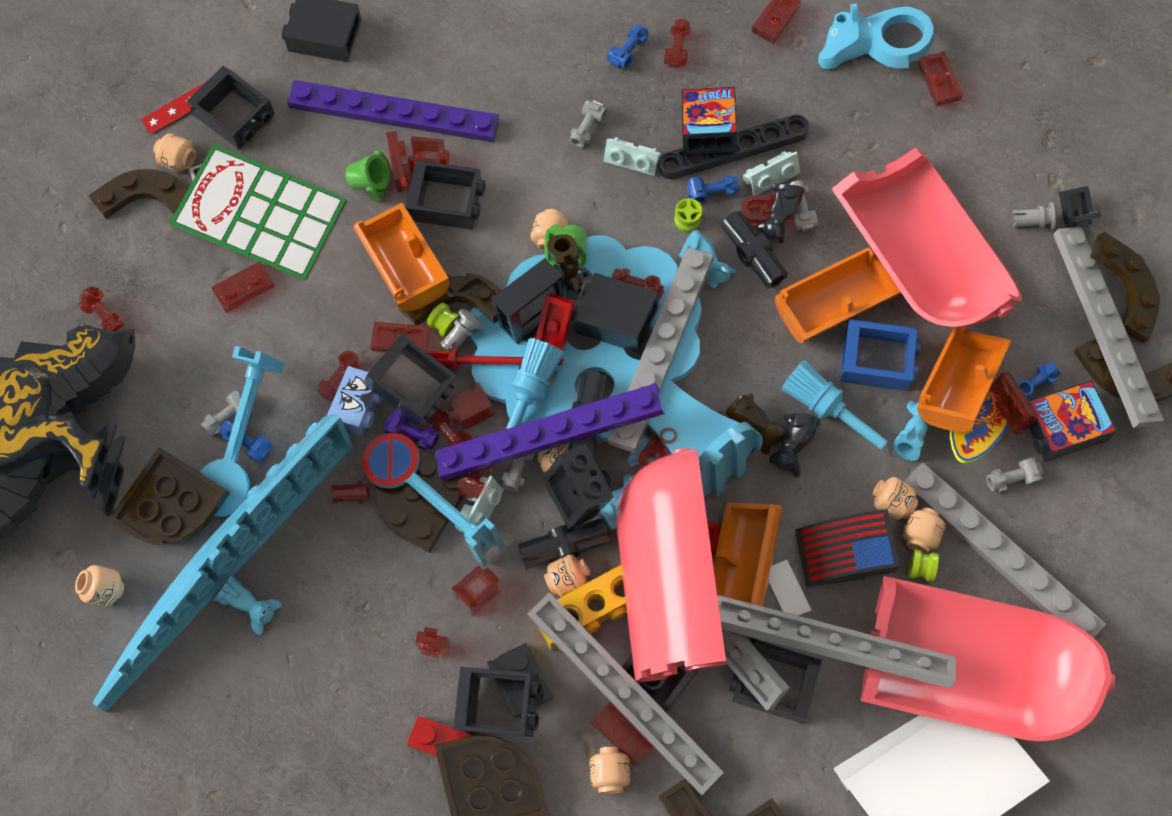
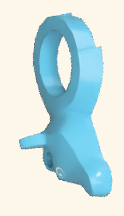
[818,3,934,69]

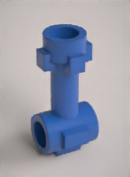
[607,24,649,69]
[687,175,739,204]
[1011,362,1060,405]
[219,419,273,463]

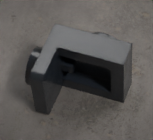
[1058,185,1101,227]

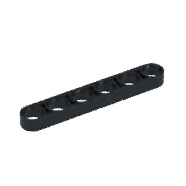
[659,114,809,180]

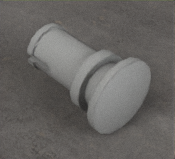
[1013,202,1057,230]
[441,309,483,351]

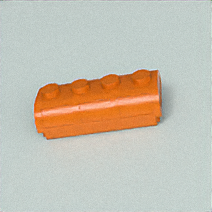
[354,203,450,311]
[775,247,901,344]
[917,327,1011,432]
[713,502,783,607]

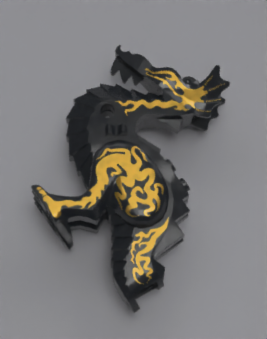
[0,324,136,540]

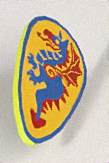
[950,391,1011,464]

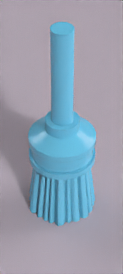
[506,338,564,429]
[782,360,888,450]

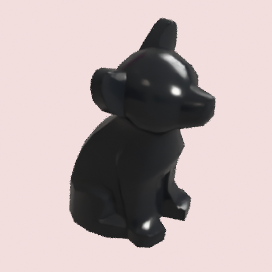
[758,184,805,243]
[769,413,821,477]

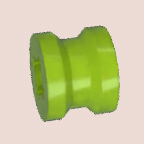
[674,198,702,233]
[427,303,461,338]
[908,549,939,583]

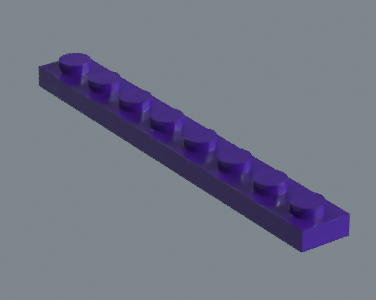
[287,80,499,143]
[435,383,665,481]

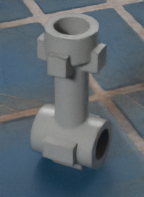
[569,100,607,148]
[790,180,818,232]
[201,390,254,437]
[501,453,535,492]
[986,457,1044,492]

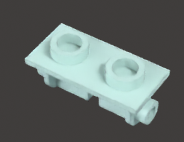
[603,137,661,176]
[743,151,800,197]
[455,476,504,533]

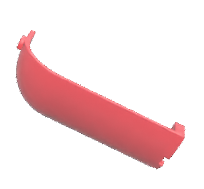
[832,147,1022,327]
[616,448,726,683]
[861,576,1115,741]

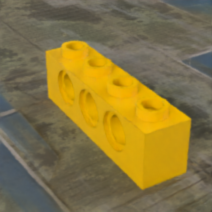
[538,565,627,651]

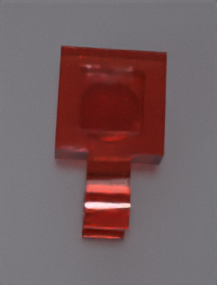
[415,627,450,658]

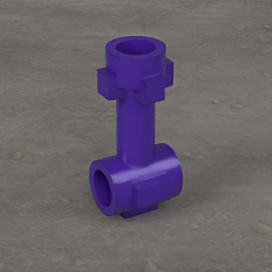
[384,410,439,450]

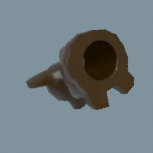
[547,234,589,295]
[725,393,786,455]

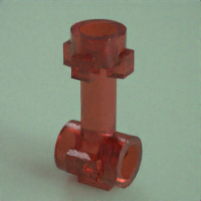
[664,19,691,67]
[612,268,664,299]
[78,286,124,332]
[317,351,360,401]
[429,409,472,447]
[456,466,492,499]

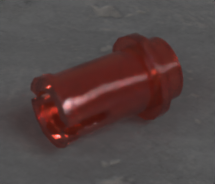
[331,481,370,504]

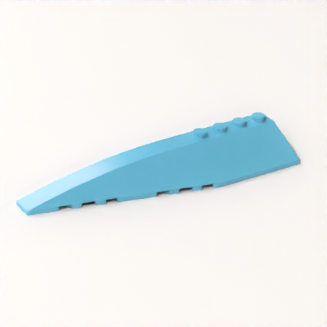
[93,414,353,712]

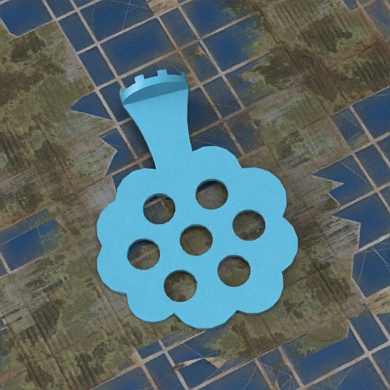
[470,235,763,496]

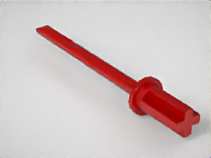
[426,348,564,371]

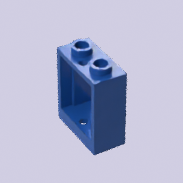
[840,319,921,391]

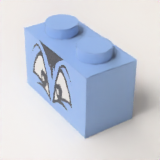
[327,366,383,437]

